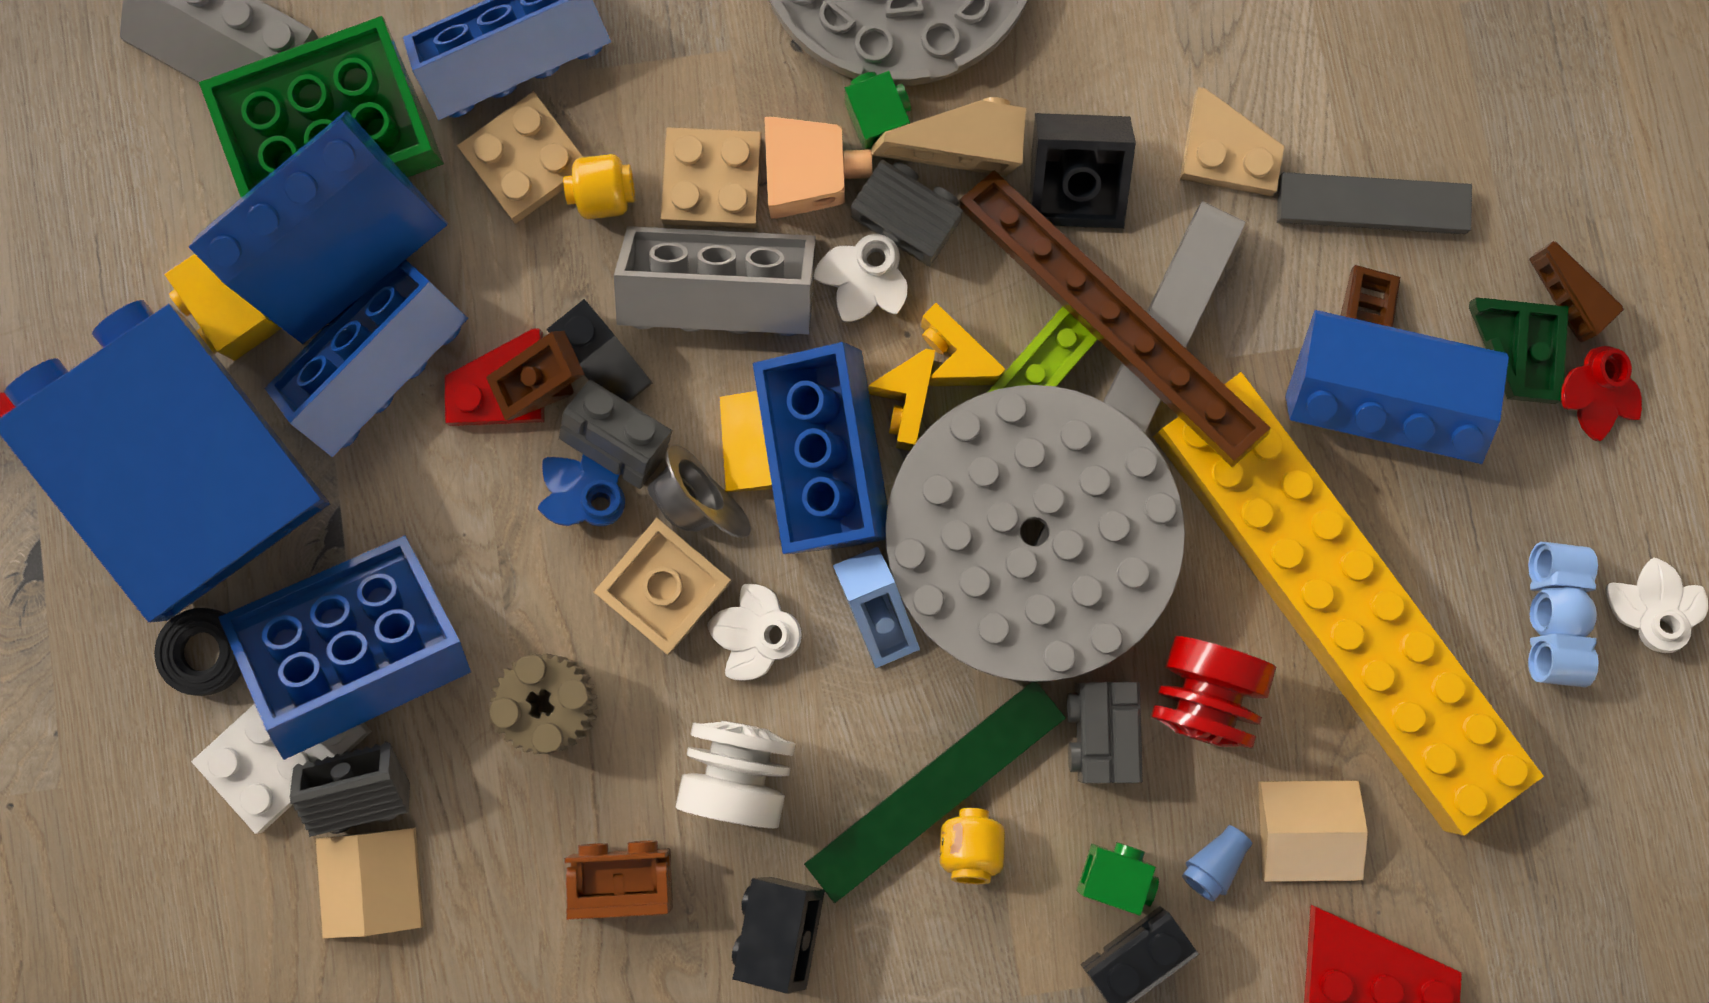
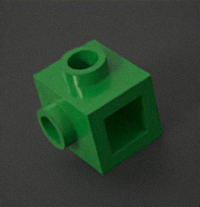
[844,71,912,150]
[1076,842,1159,916]

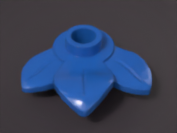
[538,454,625,526]

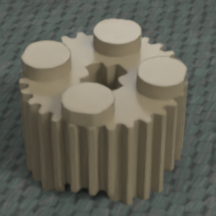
[489,653,597,754]

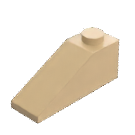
[871,97,1026,176]

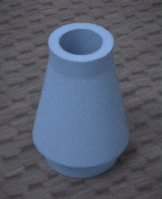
[1182,825,1252,902]

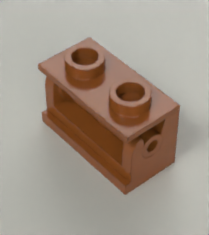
[565,840,673,920]

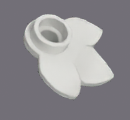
[813,234,908,323]
[1606,558,1708,653]
[707,584,802,681]

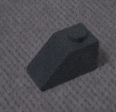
[546,299,652,403]

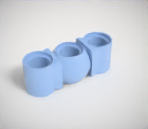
[1528,542,1599,688]

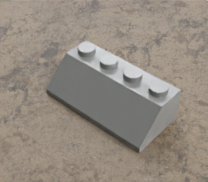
[120,0,319,83]
[614,226,816,336]

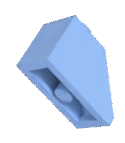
[833,547,920,668]

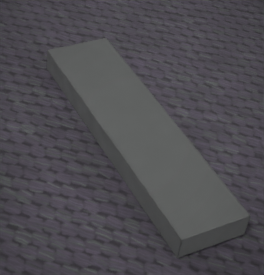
[1277,172,1472,234]

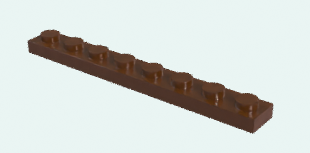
[959,170,1271,467]

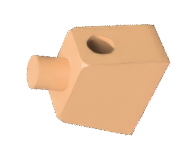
[765,117,872,219]

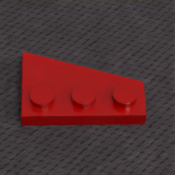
[1304,905,1462,1003]

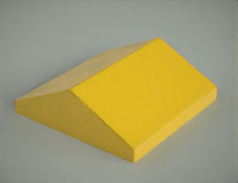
[720,391,772,492]

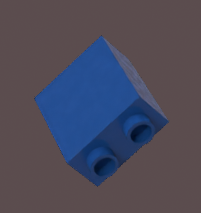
[0,300,330,623]

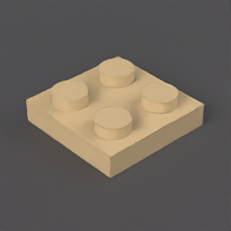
[457,91,583,224]
[661,127,762,229]
[594,518,732,656]

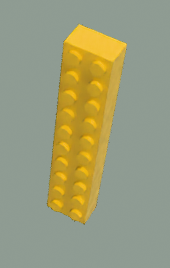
[1153,372,1544,836]

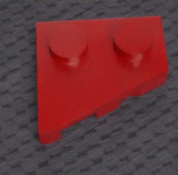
[445,328,545,426]

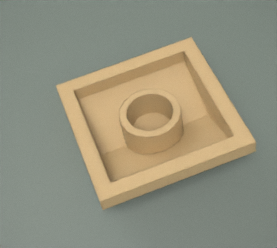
[1258,780,1368,882]
[316,827,424,938]

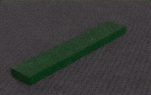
[804,682,1066,904]

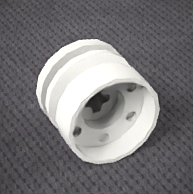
[675,720,796,829]

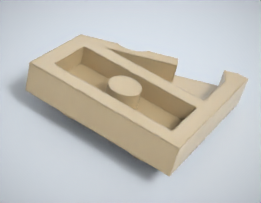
[1180,87,1284,196]

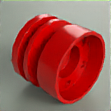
[1151,636,1277,749]

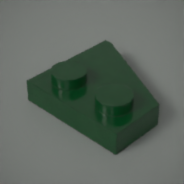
[1469,297,1569,404]

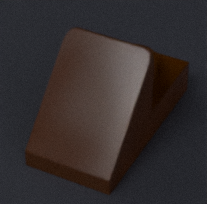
[486,331,585,420]

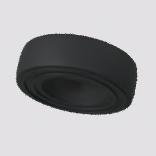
[154,608,242,696]

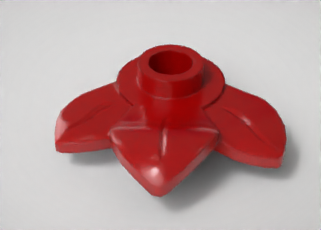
[1561,346,1642,441]

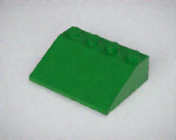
[199,16,444,198]

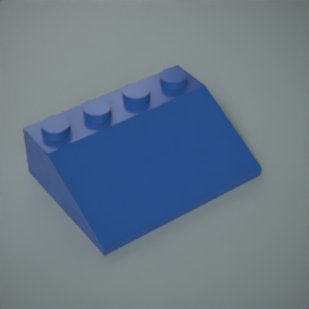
[189,110,448,344]
[218,535,471,760]

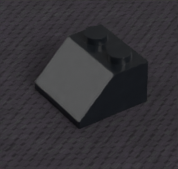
[1030,113,1136,229]

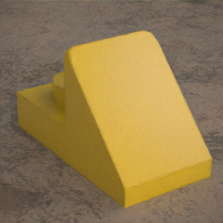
[921,303,1006,386]
[868,349,936,451]

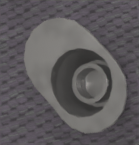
[648,445,751,538]

